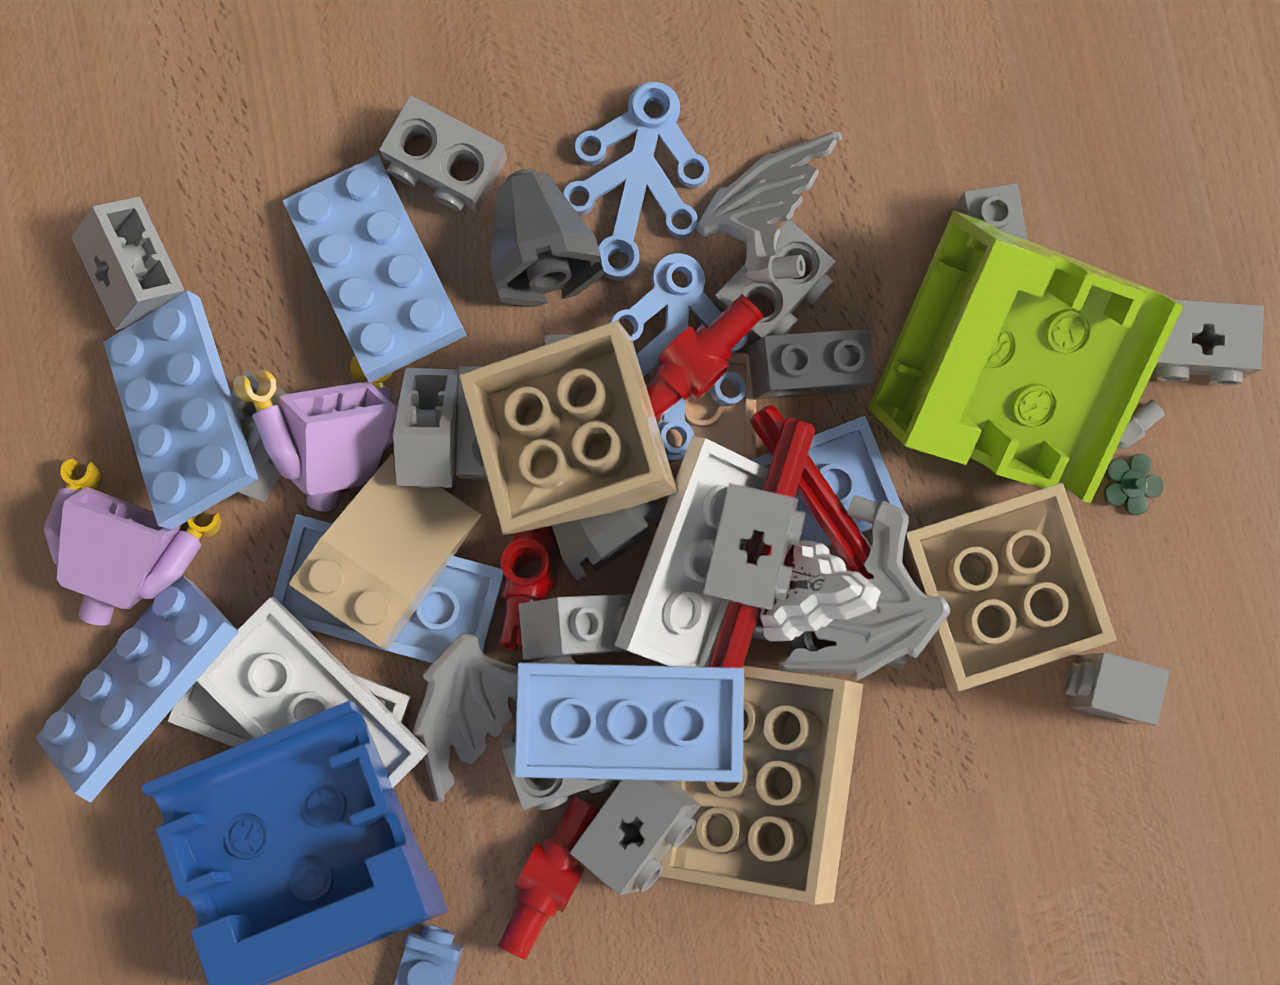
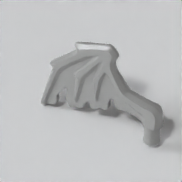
[696,132,842,284]
[778,495,950,681]
[412,633,576,803]

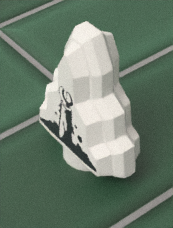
[760,540,880,641]

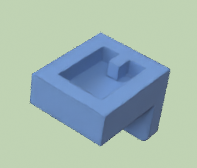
[394,924,464,985]

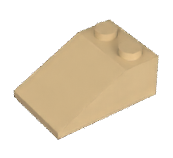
[289,454,481,649]

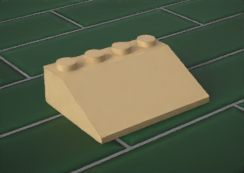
[660,666,863,905]

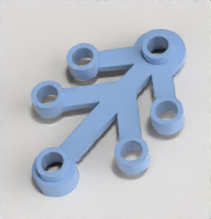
[563,82,709,281]
[608,253,748,463]

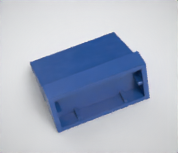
[141,701,448,985]

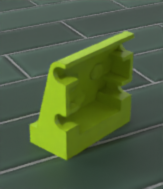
[868,210,1184,503]

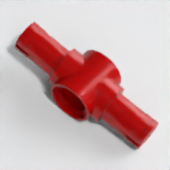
[646,294,763,421]
[499,525,558,652]
[497,796,600,960]

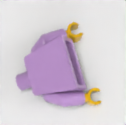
[233,355,397,512]
[43,458,221,626]

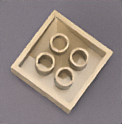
[460,321,677,535]
[903,483,1117,692]

